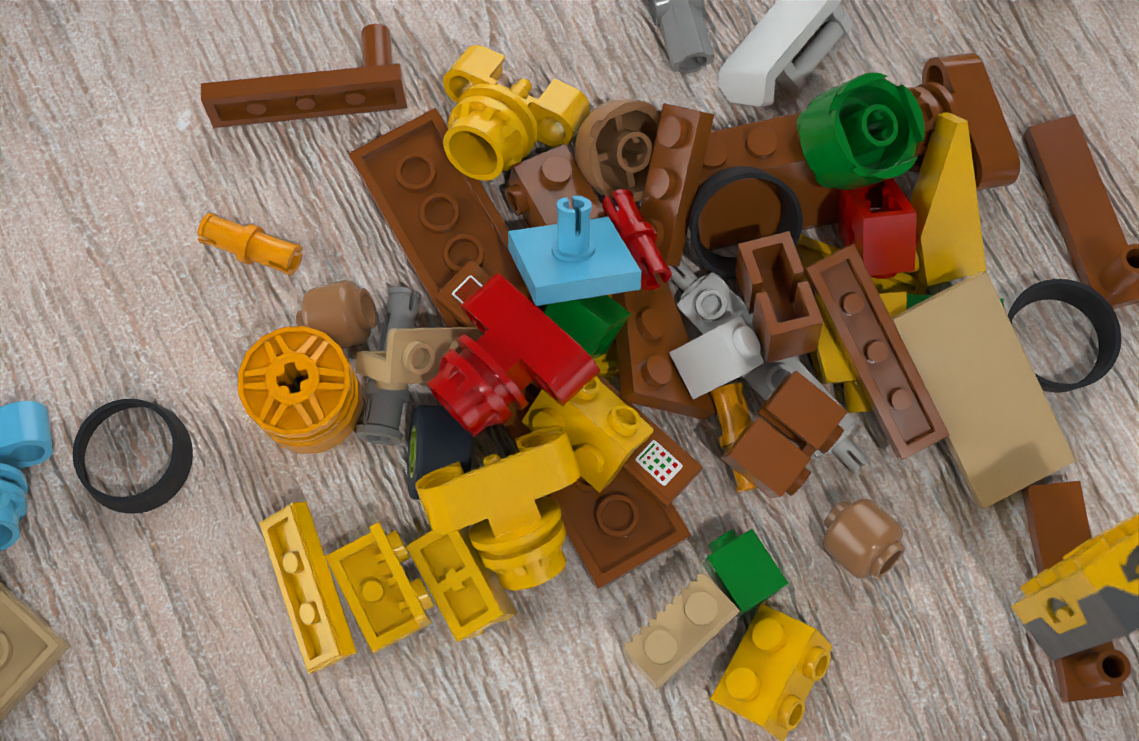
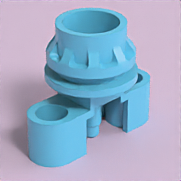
[0,401,53,551]

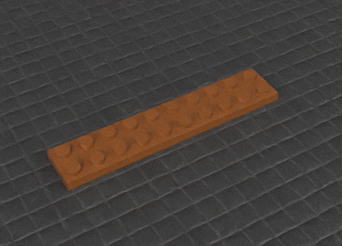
[348,108,691,591]

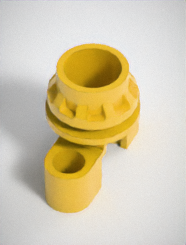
[443,45,590,181]
[415,426,581,590]

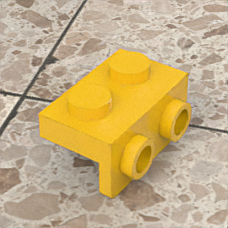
[521,376,653,493]
[325,522,435,654]
[710,603,832,741]

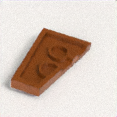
[612,273,717,420]

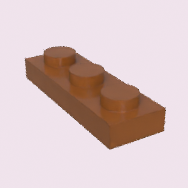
[640,103,714,266]

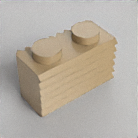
[623,574,740,691]

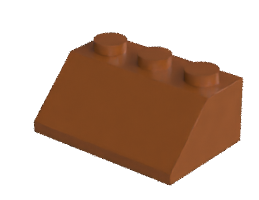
[697,112,839,251]

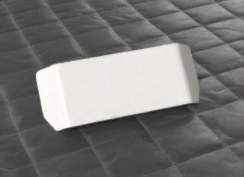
[718,0,853,107]

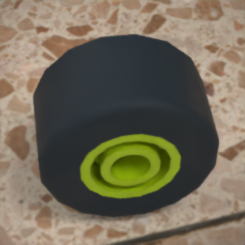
[407,405,473,500]

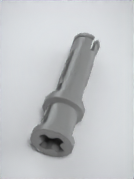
[356,287,421,446]

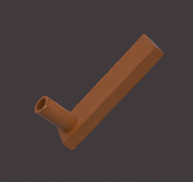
[201,23,407,128]
[1023,114,1139,310]
[803,244,950,460]
[1022,480,1131,703]

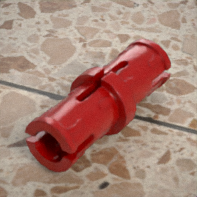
[602,189,672,290]

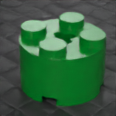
[797,72,925,190]

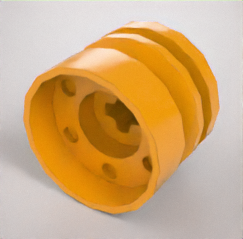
[238,326,363,454]

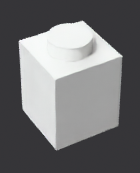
[669,316,765,399]

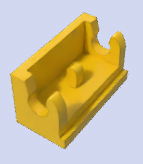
[406,526,518,642]

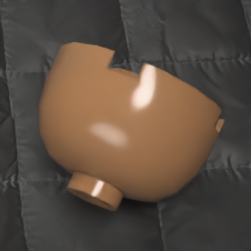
[575,98,662,202]

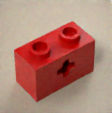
[838,178,917,279]

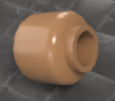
[296,280,377,349]
[823,499,905,579]

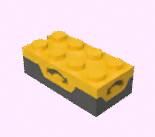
[1011,512,1139,661]

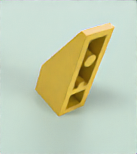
[907,112,986,287]

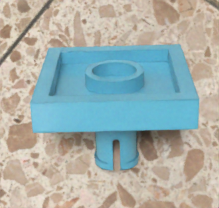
[508,196,641,306]

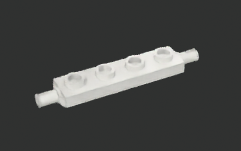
[668,259,870,474]

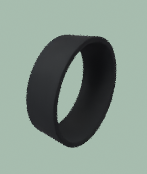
[689,166,803,280]
[1007,279,1121,393]
[73,399,193,514]

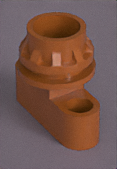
[907,53,1020,191]

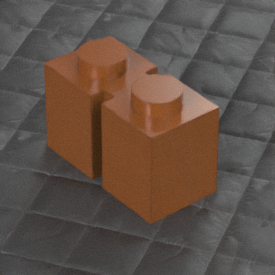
[735,231,823,364]
[721,370,848,499]

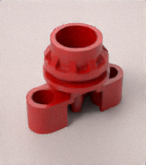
[426,273,600,437]

